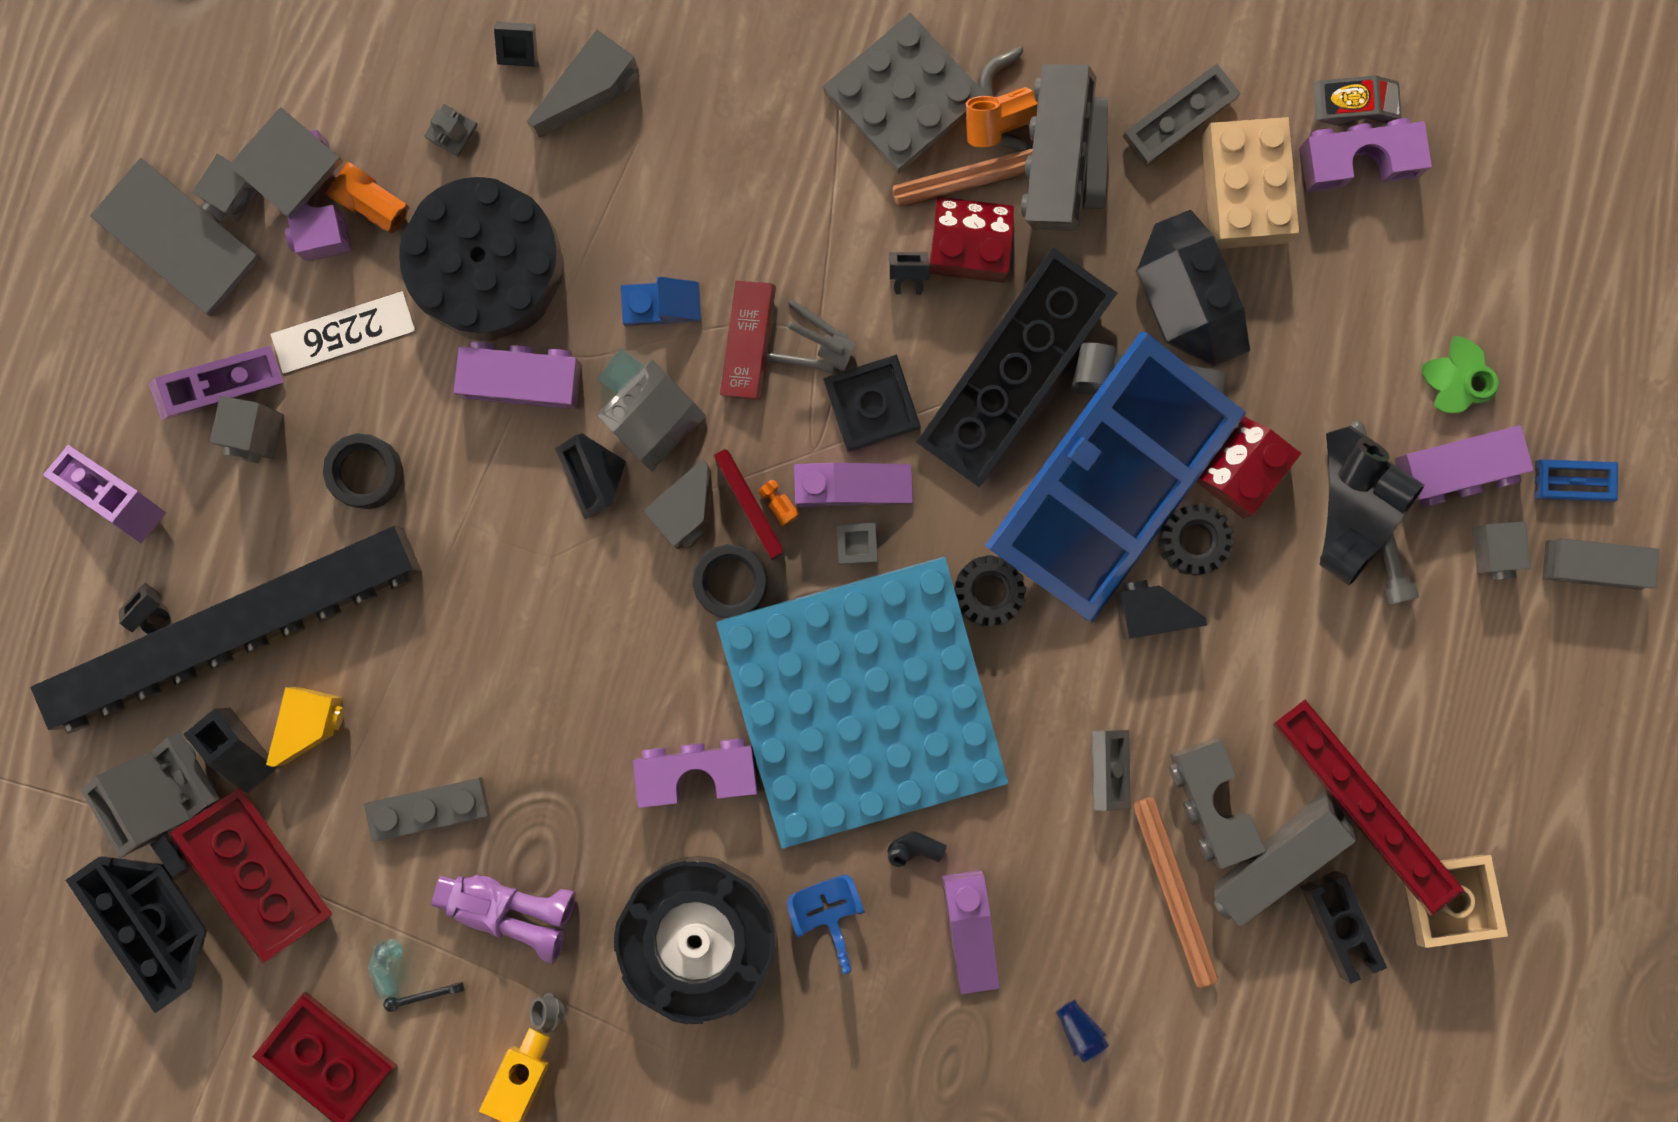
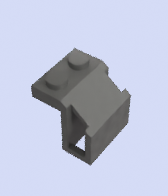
[80,732,220,858]

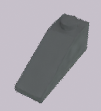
[527,30,638,137]

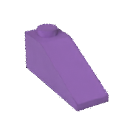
[148,345,284,421]
[43,445,166,544]
[794,463,913,507]
[942,870,1000,994]

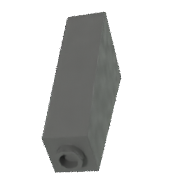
[1213,790,1356,927]

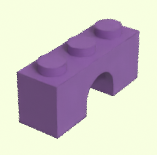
[1299,118,1432,193]
[283,130,352,261]
[633,738,758,808]

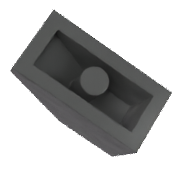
[643,459,711,549]

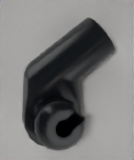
[887,831,947,867]

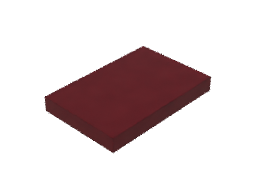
[252,992,397,1122]

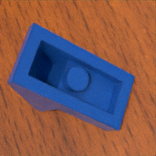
[621,277,701,326]

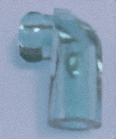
[368,939,403,999]

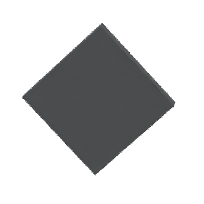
[228,107,343,219]

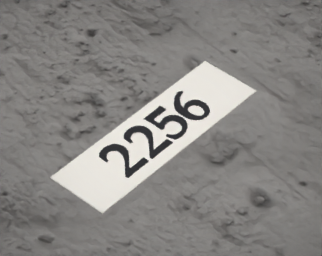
[271,291,415,374]

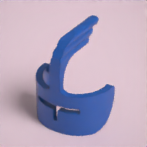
[787,875,865,974]

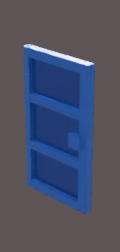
[985,331,1246,623]

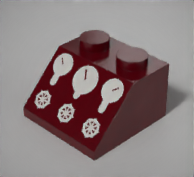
[929,196,1014,283]
[1186,416,1302,519]

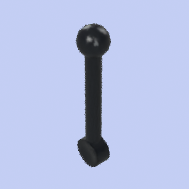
[383,982,465,1012]

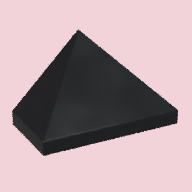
[555,433,626,519]

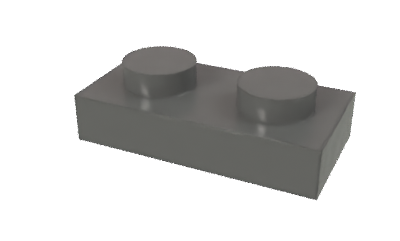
[1091,730,1131,811]

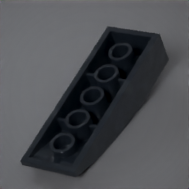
[916,247,1118,487]

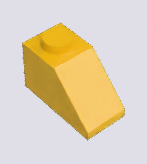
[266,687,344,767]

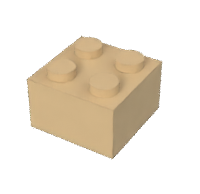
[1405,855,1508,948]

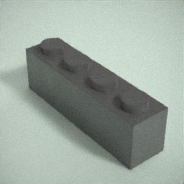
[1021,64,1097,231]

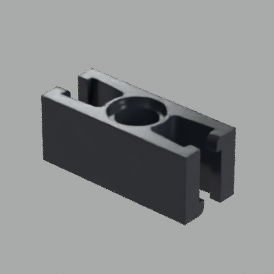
[1300,871,1387,984]

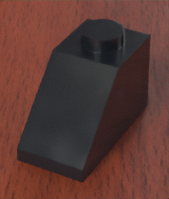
[1115,580,1207,639]

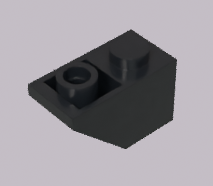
[183,707,279,793]

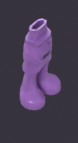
[431,875,576,964]

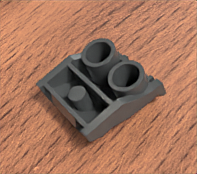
[596,358,706,472]

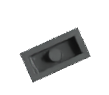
[210,396,284,463]

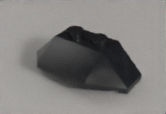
[1136,209,1250,366]
[65,856,208,1013]

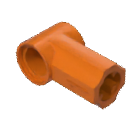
[966,87,1038,147]
[325,161,410,234]

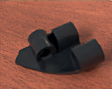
[1319,425,1425,586]

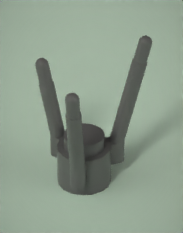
[766,300,856,374]

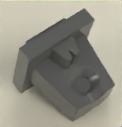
[424,104,478,157]

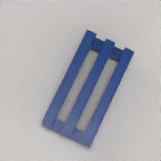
[1534,459,1618,502]

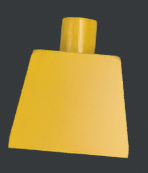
[479,1028,551,1122]

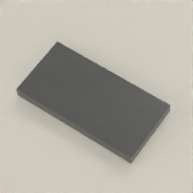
[90,158,261,316]

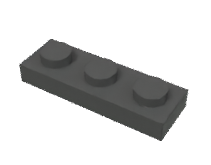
[1123,64,1240,166]
[364,777,490,842]

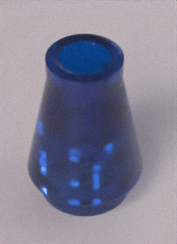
[1055,999,1109,1063]

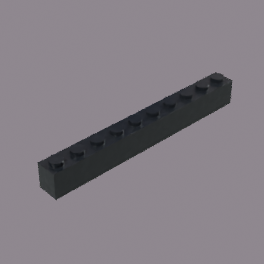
[30,526,422,734]

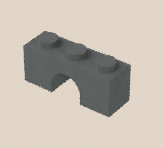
[1169,738,1266,869]

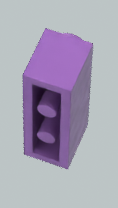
[454,342,581,410]
[1395,425,1534,507]

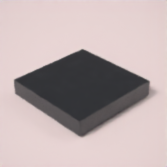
[823,354,921,453]

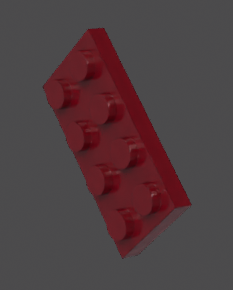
[170,788,332,964]

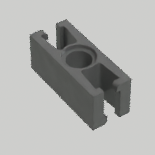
[1542,538,1660,590]

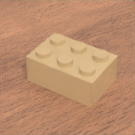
[1201,117,1299,249]

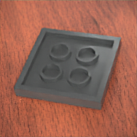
[823,13,986,174]

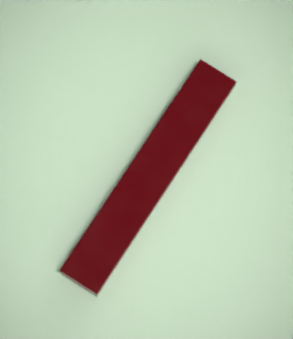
[1273,699,1465,916]

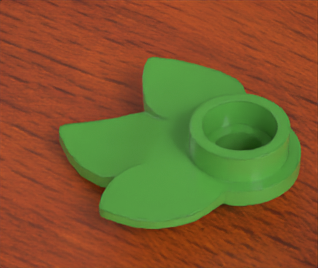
[1421,336,1499,414]

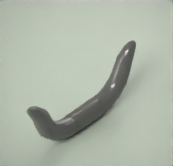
[978,46,1029,152]

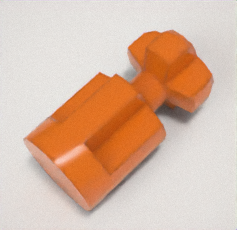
[758,480,801,527]

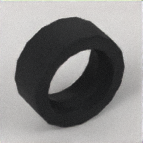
[323,433,403,509]
[692,544,768,618]

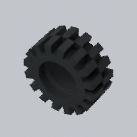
[1158,503,1234,576]
[954,555,1026,626]

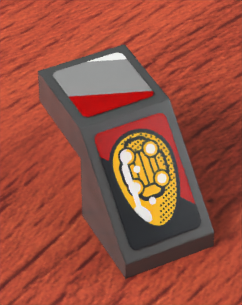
[1314,76,1402,126]

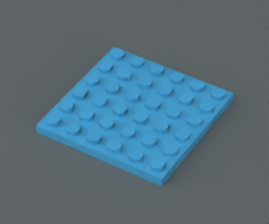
[716,556,1009,849]

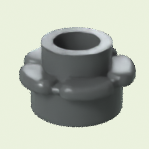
[529,993,565,1033]

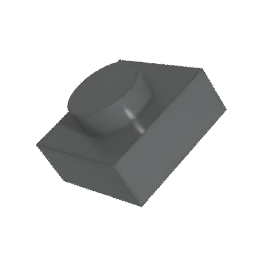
[836,522,878,565]

